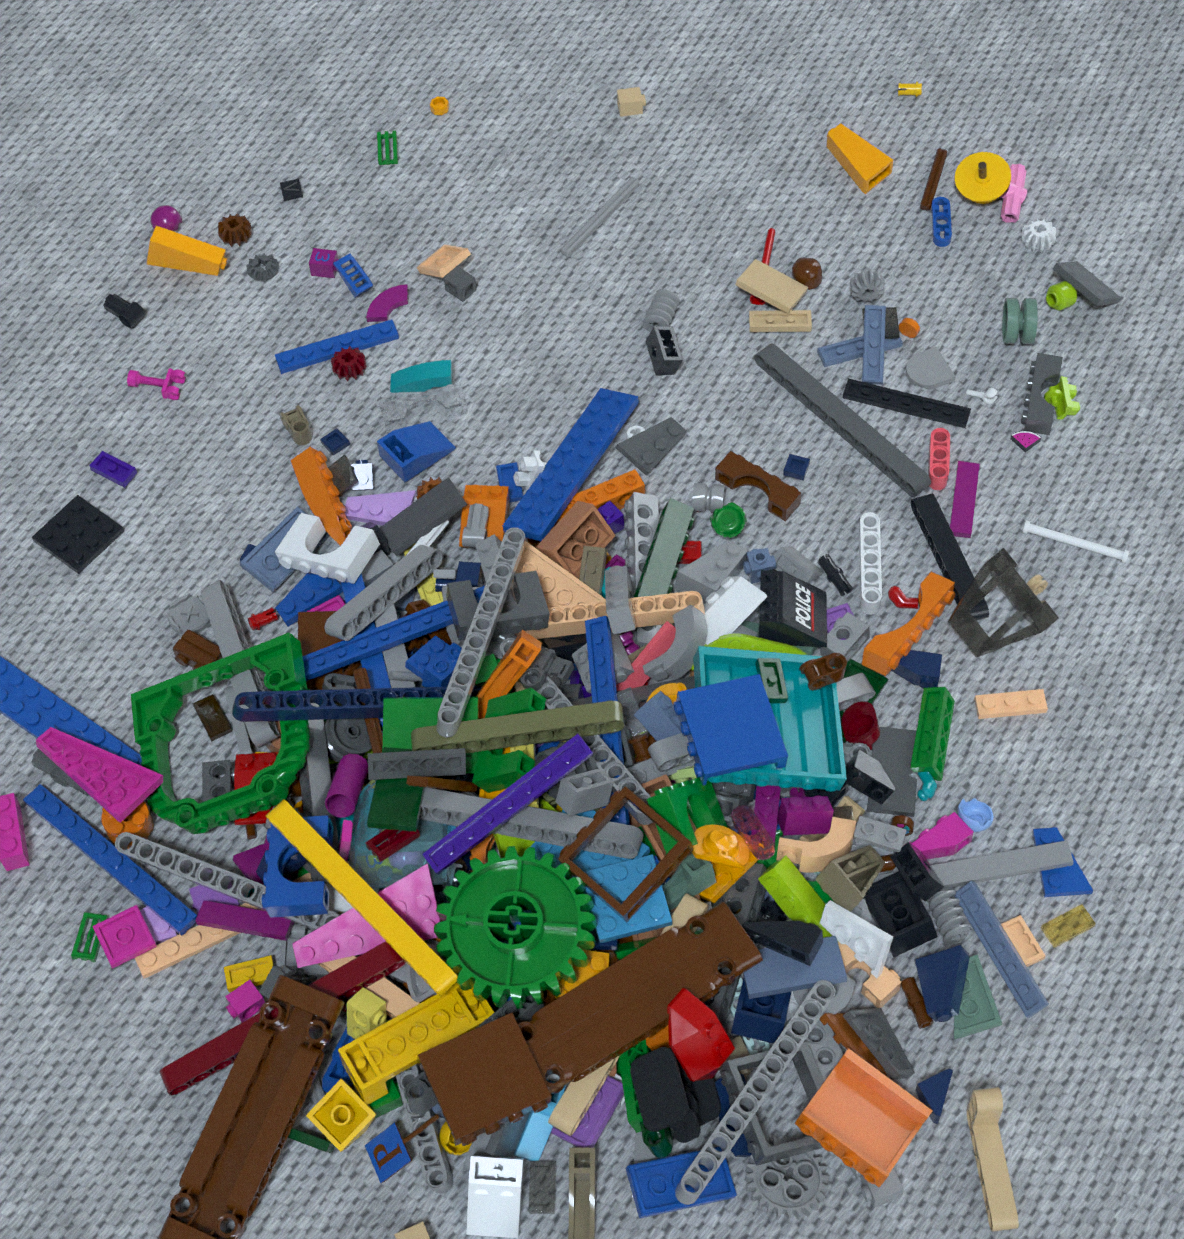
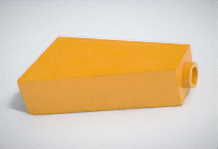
[826,123,893,194]
[147,226,227,276]

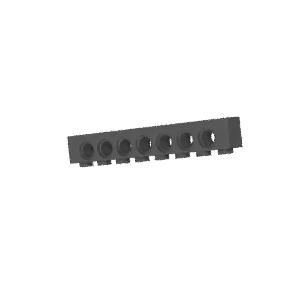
[705,863,767,1028]

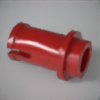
[248,607,278,630]

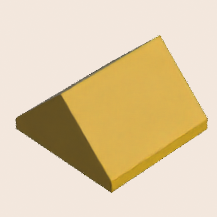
[306,1078,377,1152]

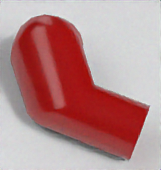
[888,586,918,609]

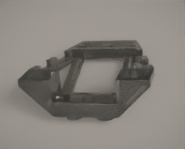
[948,548,1059,657]

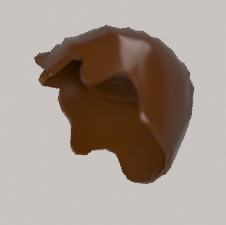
[792,257,822,290]

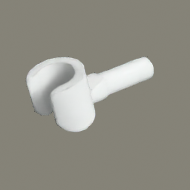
[966,388,997,404]

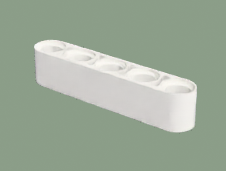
[859,512,882,615]

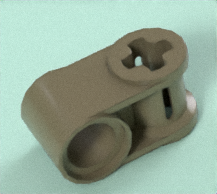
[279,405,312,445]

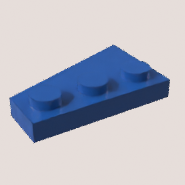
[275,573,343,627]
[1032,827,1093,897]

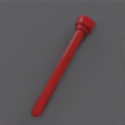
[750,228,775,305]

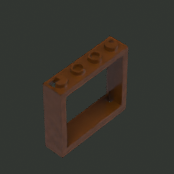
[558,786,694,923]

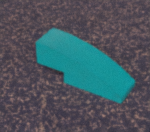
[390,360,453,393]

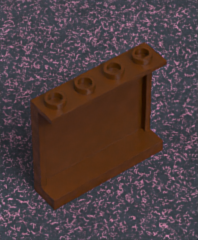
[417,1013,552,1146]

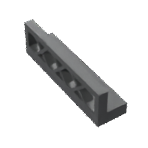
[368,748,466,780]

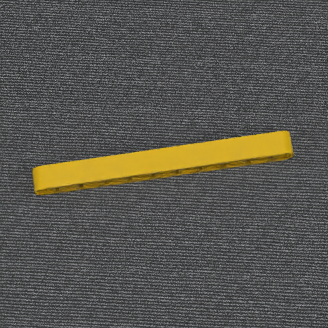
[266,799,458,997]

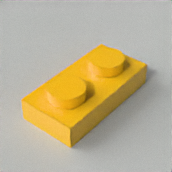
[224,955,274,993]

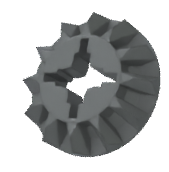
[246,253,279,281]

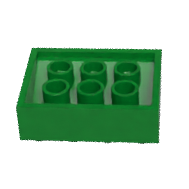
[382,697,479,773]

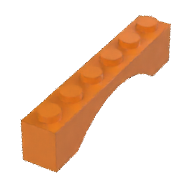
[862,572,955,676]
[476,630,542,719]

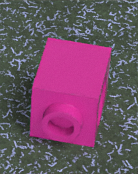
[225,980,265,1022]

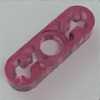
[731,806,775,860]

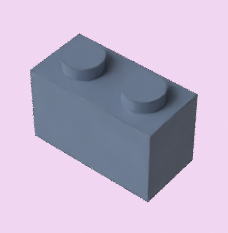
[634,691,682,741]

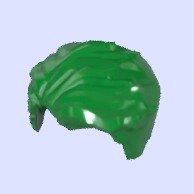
[710,502,747,539]

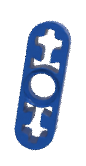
[931,197,952,247]

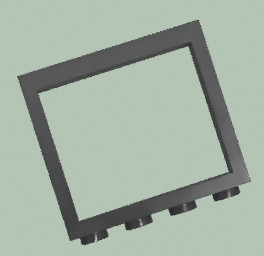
[719,1041,824,1166]

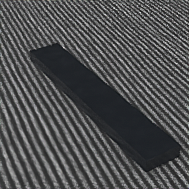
[842,378,971,429]

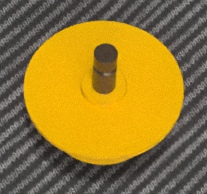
[955,152,1011,204]

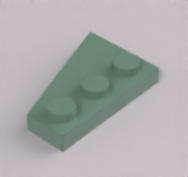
[954,955,1002,1039]

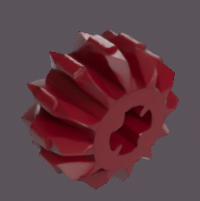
[331,346,367,382]

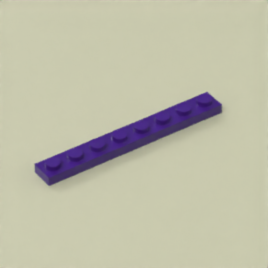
[422,734,594,875]

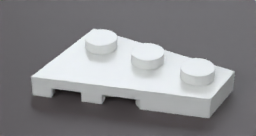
[820,900,893,978]

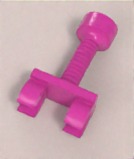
[127,368,186,400]

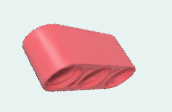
[928,428,950,490]

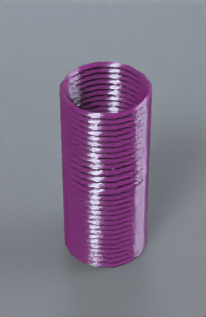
[325,754,368,818]

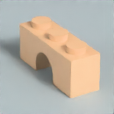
[838,942,901,1008]

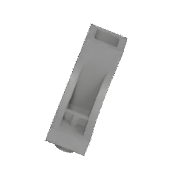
[643,605,707,682]

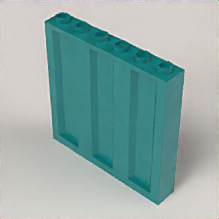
[693,646,847,792]

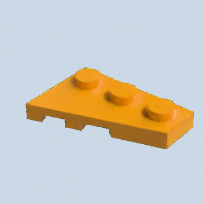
[699,834,769,903]

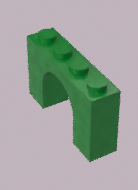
[472,688,546,793]
[647,777,728,855]

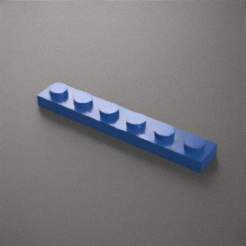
[275,319,399,374]

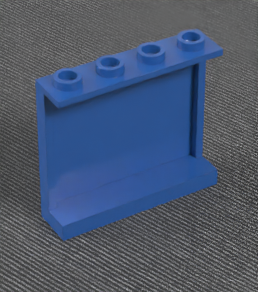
[673,674,788,786]

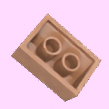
[536,501,616,578]

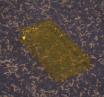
[1041,904,1096,948]

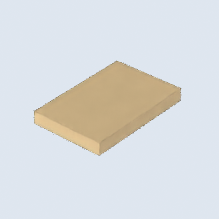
[735,259,808,314]

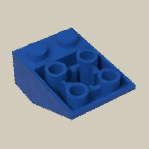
[377,421,456,483]

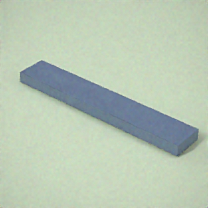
[954,881,1049,1018]

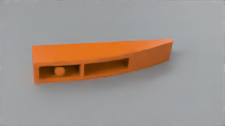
[291,447,352,546]

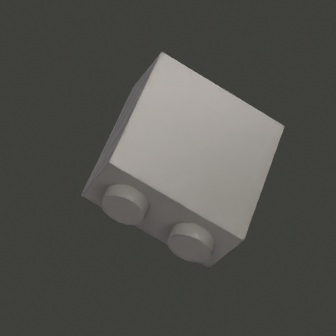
[572,632,634,693]

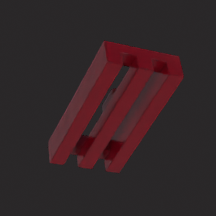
[365,829,420,862]

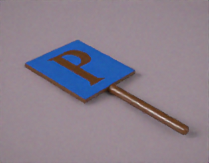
[365,1114,439,1183]

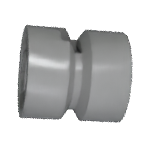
[692,483,725,513]

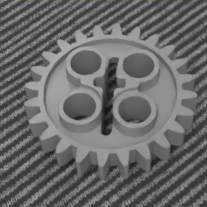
[744,1137,829,1221]

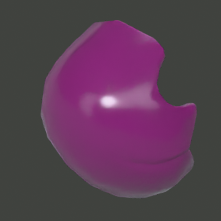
[150,205,182,231]

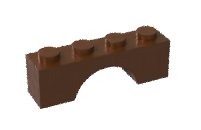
[715,451,801,522]

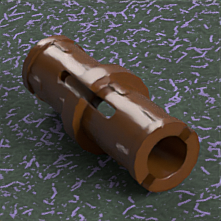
[901,977,934,1029]

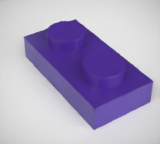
[89,451,137,488]

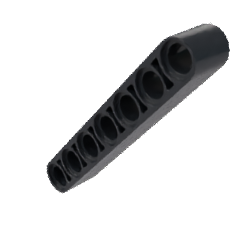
[911,493,989,623]

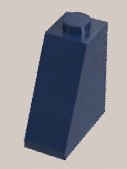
[915,945,970,1022]

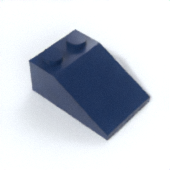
[731,978,792,1044]

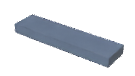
[862,305,886,385]
[817,327,903,367]

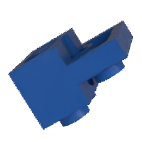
[405,635,462,687]

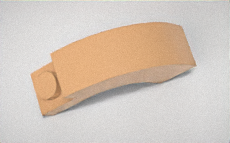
[776,817,856,873]

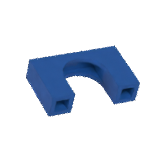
[262,815,333,918]

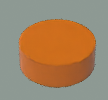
[898,318,920,338]

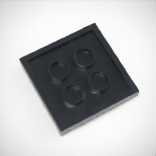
[32,495,124,574]

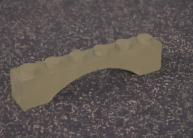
[568,1148,596,1239]

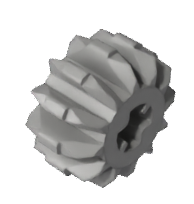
[850,269,884,303]

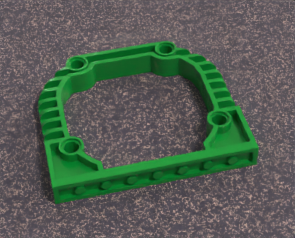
[131,633,310,834]

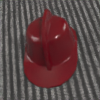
[841,701,880,750]

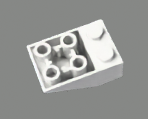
[466,1155,524,1238]

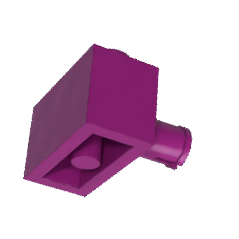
[778,787,834,835]

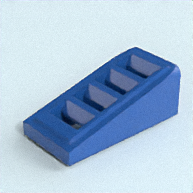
[333,253,373,298]

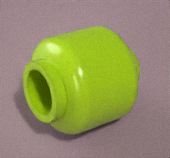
[1046,281,1077,311]

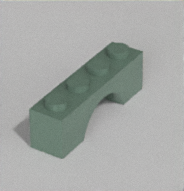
[662,853,716,911]

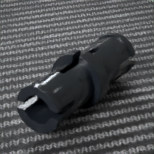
[818,554,853,596]

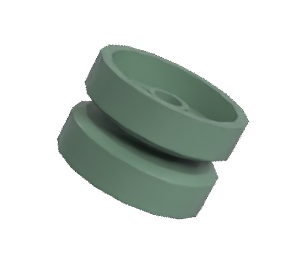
[1002,298,1038,344]

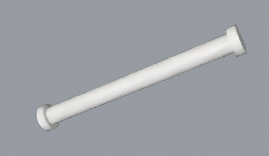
[1023,520,1129,563]

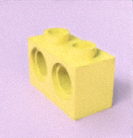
[347,987,387,1039]

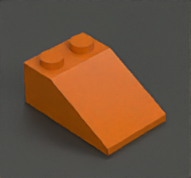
[459,484,510,547]

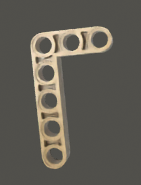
[966,1087,1019,1232]

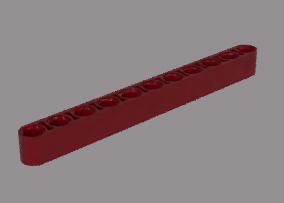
[159,941,407,1096]

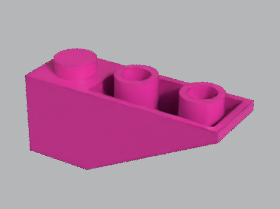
[906,812,974,860]

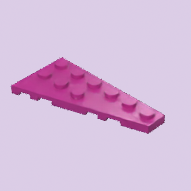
[36,727,163,822]
[292,863,441,968]

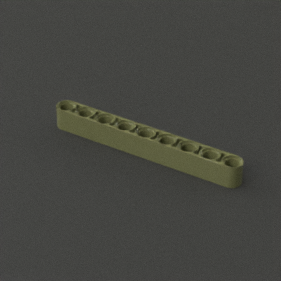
[411,701,625,753]

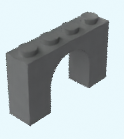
[446,571,550,641]

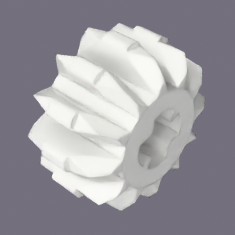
[1021,218,1056,253]

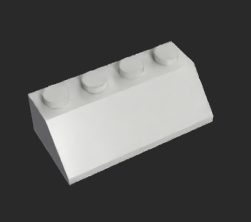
[704,576,767,645]

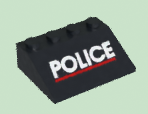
[758,569,827,647]

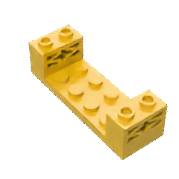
[338,983,494,1105]

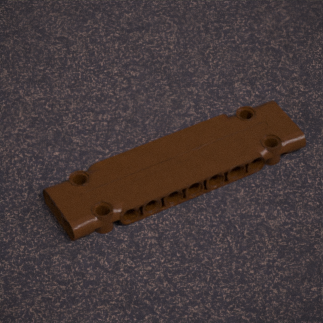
[518,902,763,1094]
[158,975,344,1239]

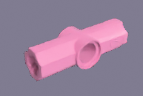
[1000,164,1027,223]

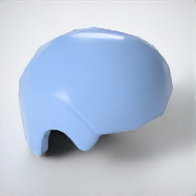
[957,798,994,832]

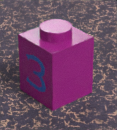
[309,248,339,278]

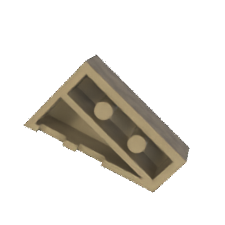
[815,845,886,912]

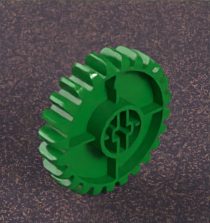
[434,846,597,1009]

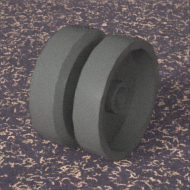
[324,718,372,762]

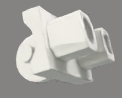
[513,450,547,491]

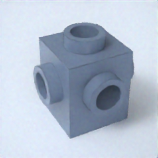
[743,548,776,584]

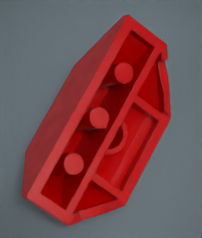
[667,988,735,1082]

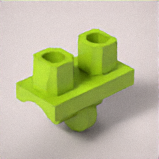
[1044,376,1080,420]

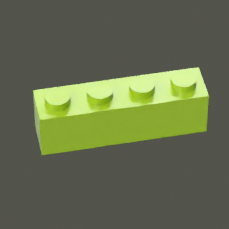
[758,855,839,942]

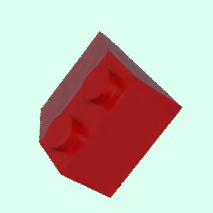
[234,752,278,825]

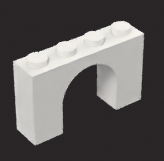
[275,513,380,584]

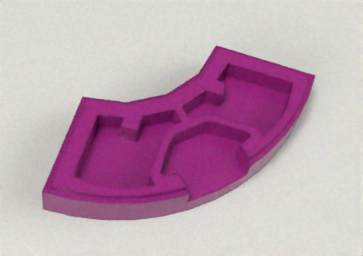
[366,284,408,322]

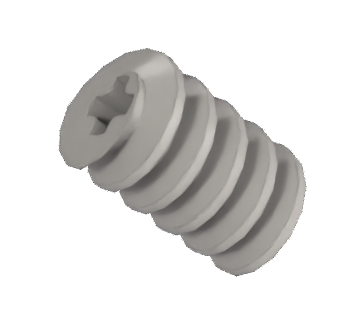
[643,289,680,332]
[927,890,971,945]

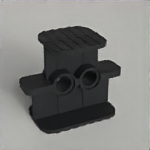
[630,1047,721,1143]

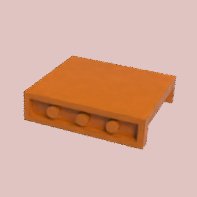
[794,1048,933,1187]

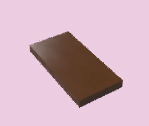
[298,611,344,690]

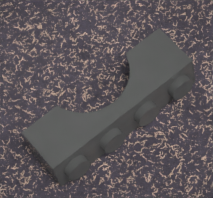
[1021,353,1063,435]

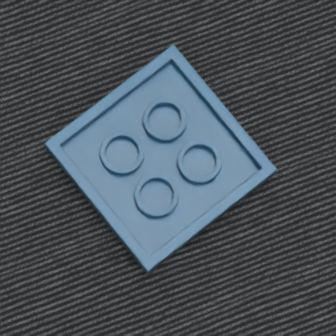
[584,854,672,943]

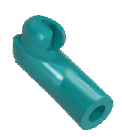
[917,772,937,801]

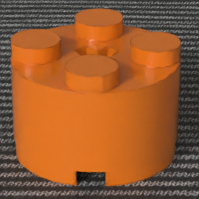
[101,801,154,849]

